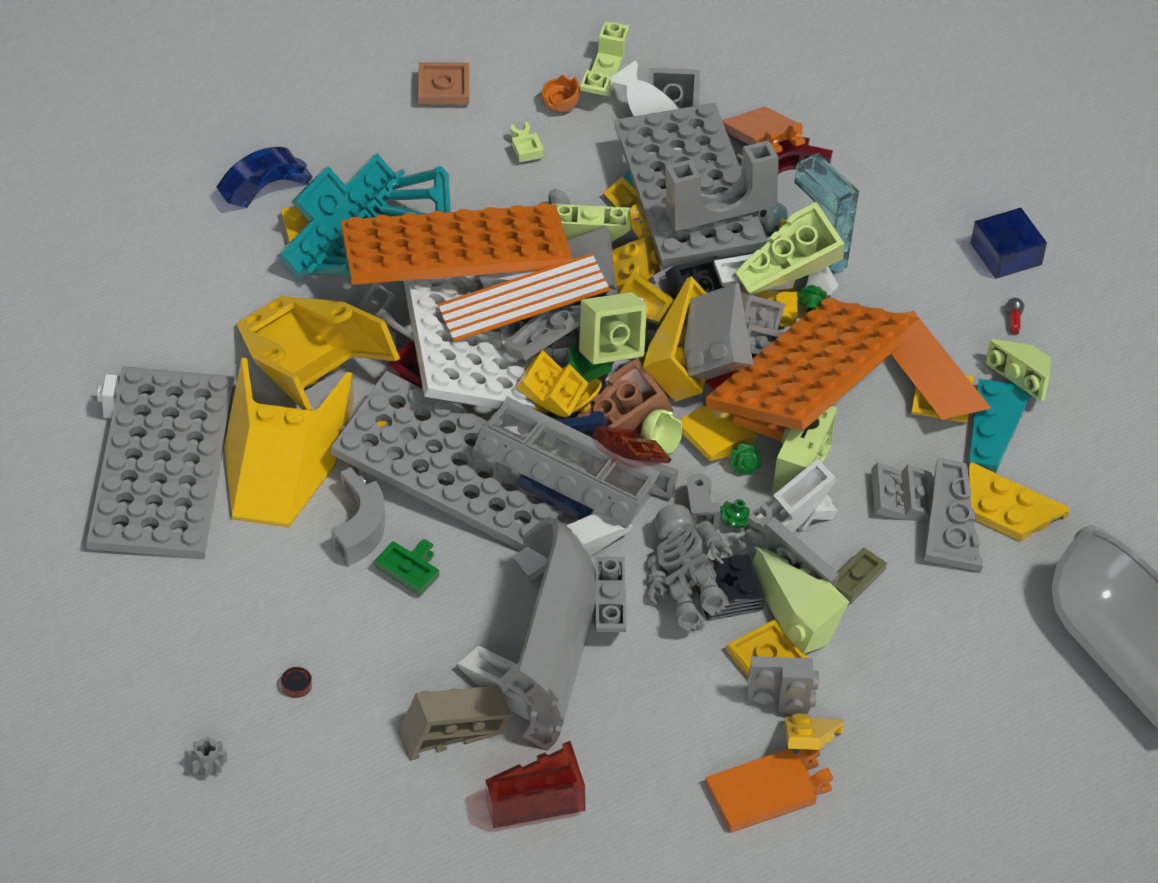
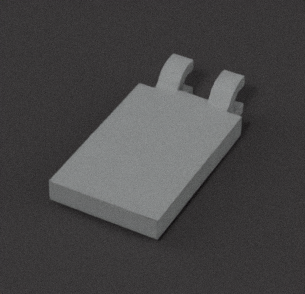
[567,226,617,291]
[745,503,839,588]

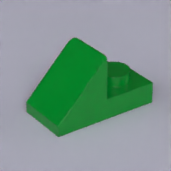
[562,343,612,382]

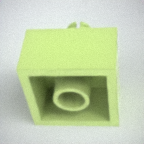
[579,292,647,364]

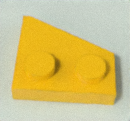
[784,713,844,750]

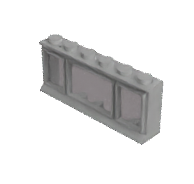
[473,396,660,527]

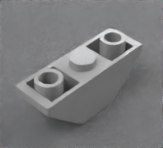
[594,557,626,632]

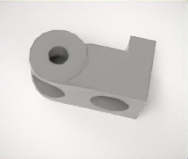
[685,473,720,529]

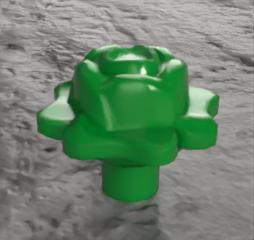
[797,285,827,312]
[729,443,762,475]
[720,499,750,529]

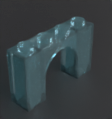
[794,153,859,275]

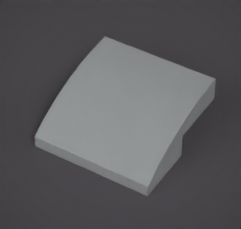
[741,292,785,354]
[871,462,933,521]

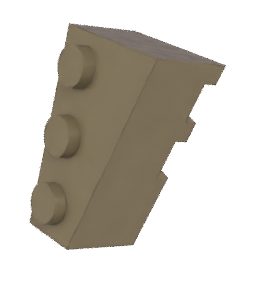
[398,686,512,761]

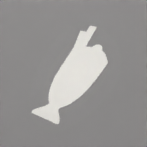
[609,60,713,162]

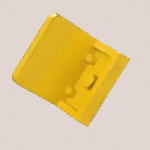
[612,237,661,291]

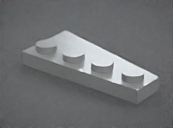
[923,458,983,572]

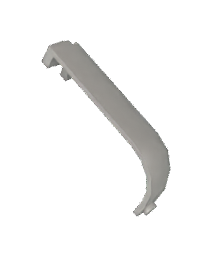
[503,517,596,751]
[1051,525,1158,729]

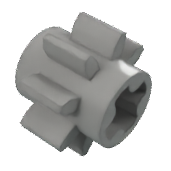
[187,737,227,777]

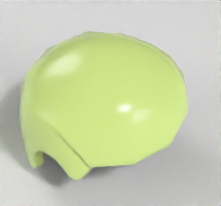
[640,409,682,455]

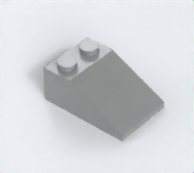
[644,68,701,137]
[684,283,753,380]

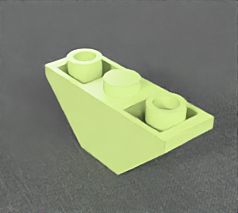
[552,204,631,242]
[985,339,1051,401]

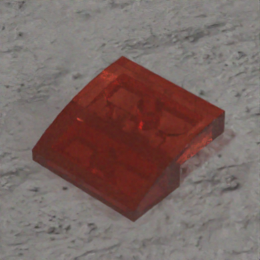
[592,426,672,464]

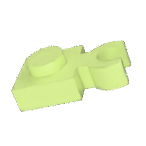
[511,122,544,163]

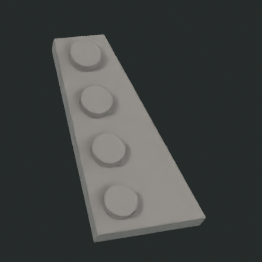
[504,288,618,361]

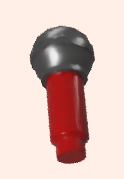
[1006,298,1025,335]

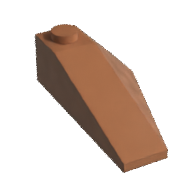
[563,358,674,450]

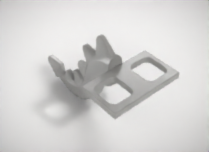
[357,283,414,342]

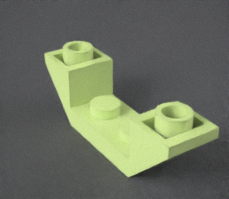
[580,21,629,97]

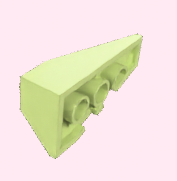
[735,202,844,295]

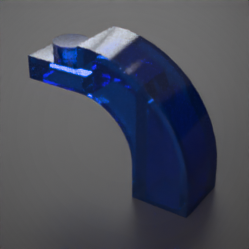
[216,147,313,208]

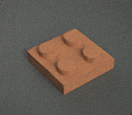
[418,62,469,105]

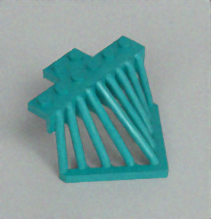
[277,153,451,286]

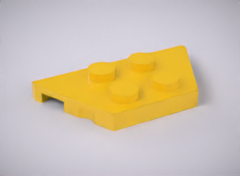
[968,462,1070,542]

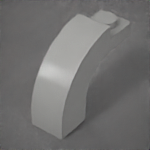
[331,467,385,567]

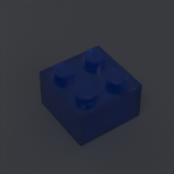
[970,207,1047,279]

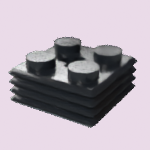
[665,256,724,300]
[695,554,765,620]

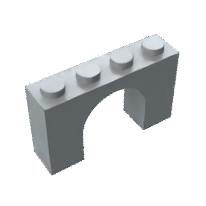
[666,140,778,232]

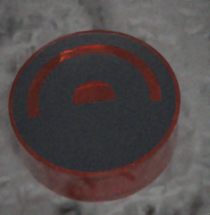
[281,667,312,698]

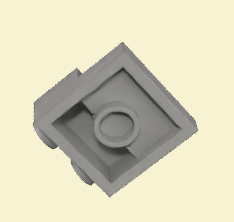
[747,656,819,715]

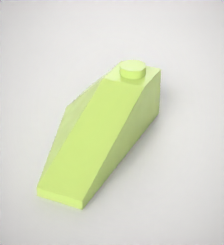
[752,547,849,654]

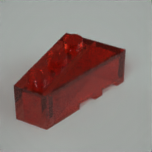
[485,741,586,828]

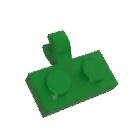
[374,539,439,596]

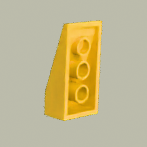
[643,276,706,402]

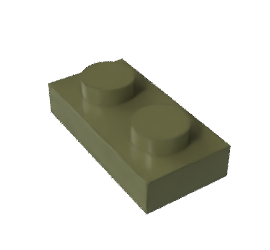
[836,547,887,605]

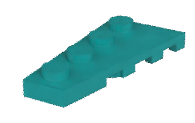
[968,379,1032,473]

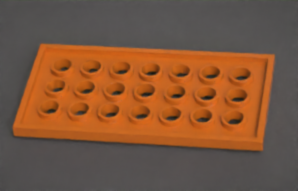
[341,203,573,285]
[706,298,920,431]

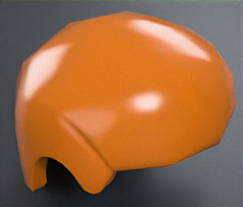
[541,74,580,112]

